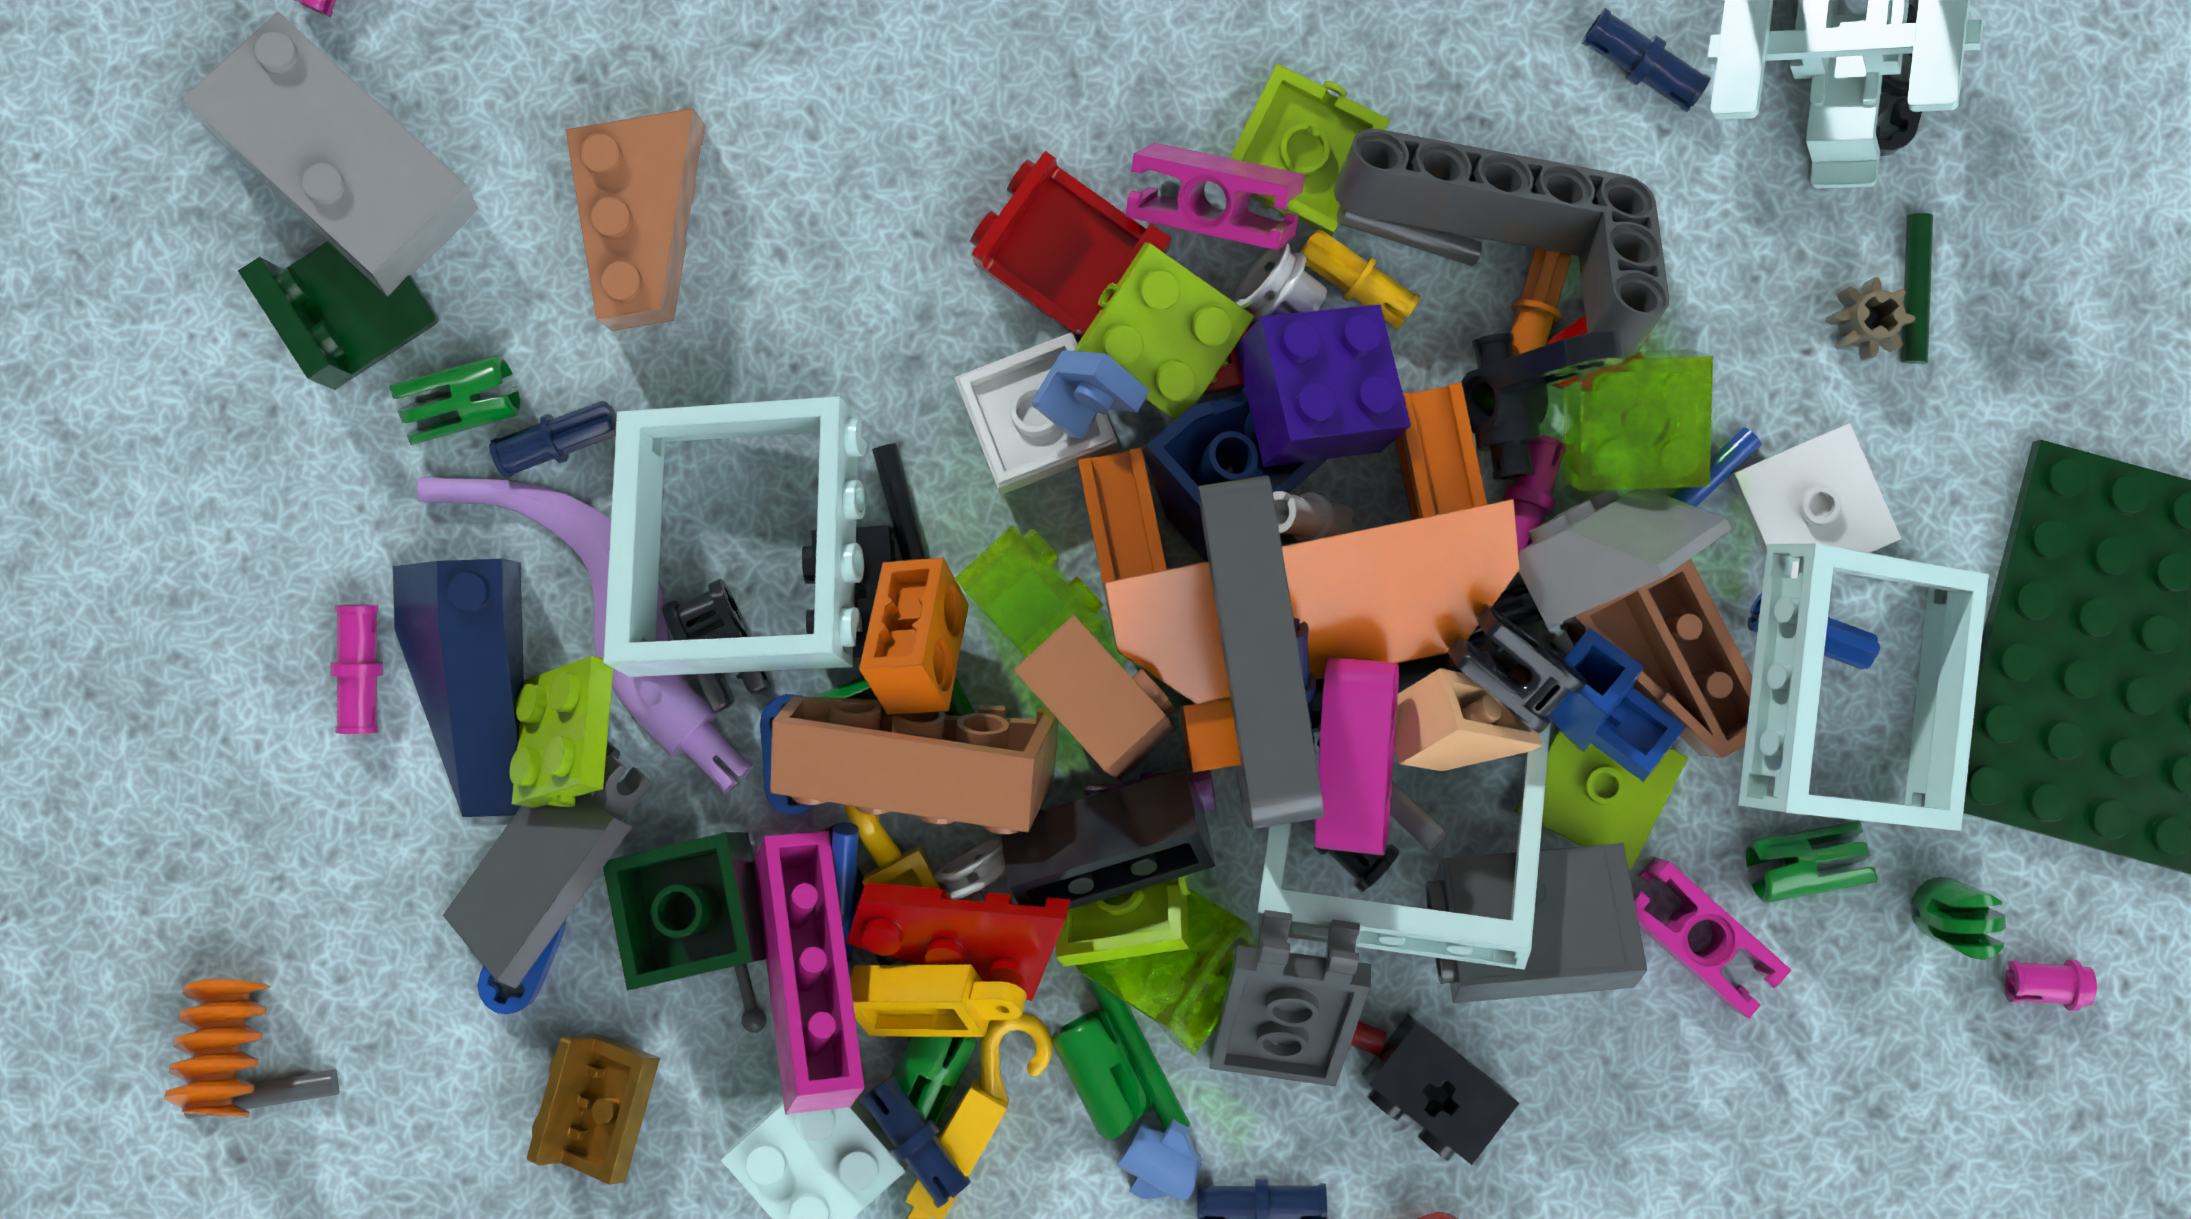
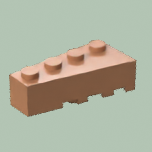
[770,696,1059,834]

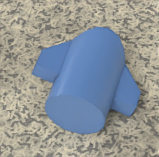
[1116,1119,1202,1201]

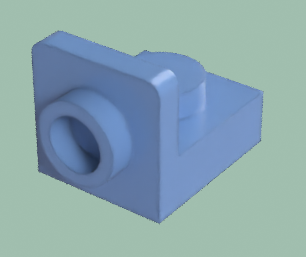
[1032,350,1150,438]

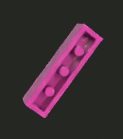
[754,831,865,1115]

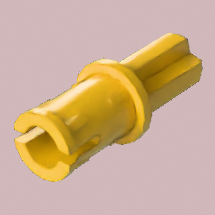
[1300,229,1421,330]

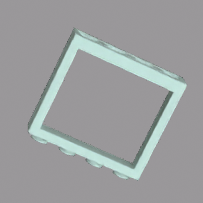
[603,396,867,677]
[1738,543,1989,831]
[1258,724,1550,970]

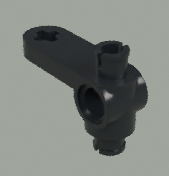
[1461,331,1625,480]

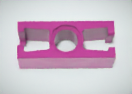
[1125,142,1306,250]
[1633,857,1791,1019]

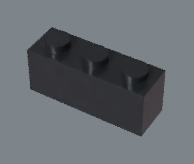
[1001,768,1216,910]

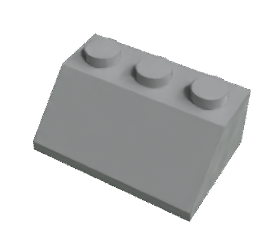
[1518,486,1732,628]

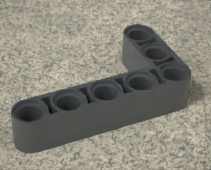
[1333,129,1669,358]
[1198,475,1324,829]

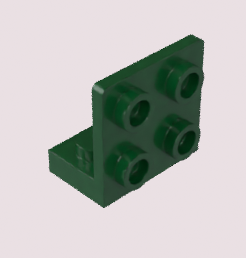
[238,241,439,390]

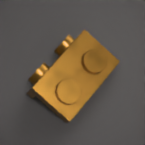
[527,1034,660,1185]

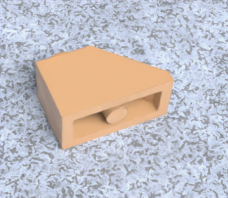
[1394,668,1543,771]

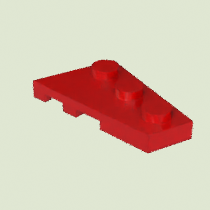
[846,882,1071,1001]

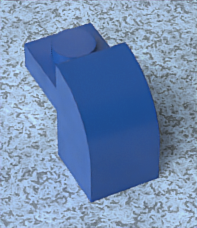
[1549,628,1686,782]

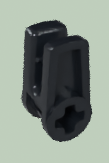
[662,578,771,713]
[1447,605,1588,733]

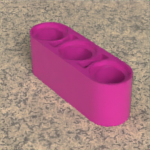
[1315,657,1399,855]

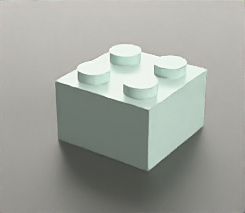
[721,1096,908,1219]

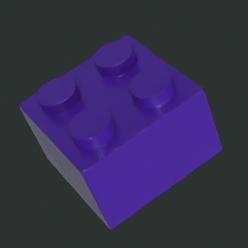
[1235,304,1411,467]

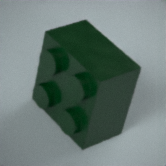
[603,832,766,991]

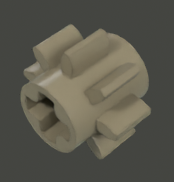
[1826,277,1915,361]

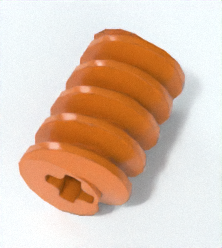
[164,979,271,1118]

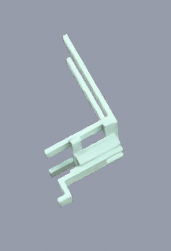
[1708,0,1983,188]

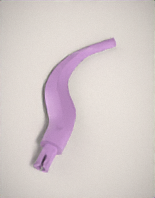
[417,477,754,795]

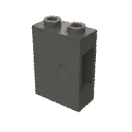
[1426,843,1647,1003]

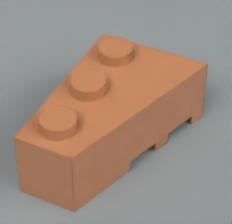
[565,108,706,331]
[1563,559,1752,758]
[1013,615,1176,781]

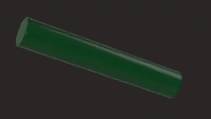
[1901,213,1933,364]

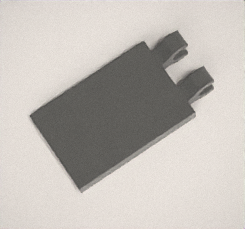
[443,740,650,989]
[1209,910,1371,1087]

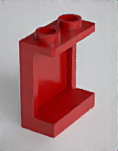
[970,151,1172,340]

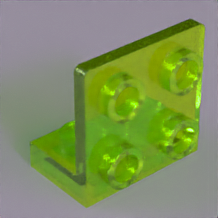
[1076,889,1259,1056]

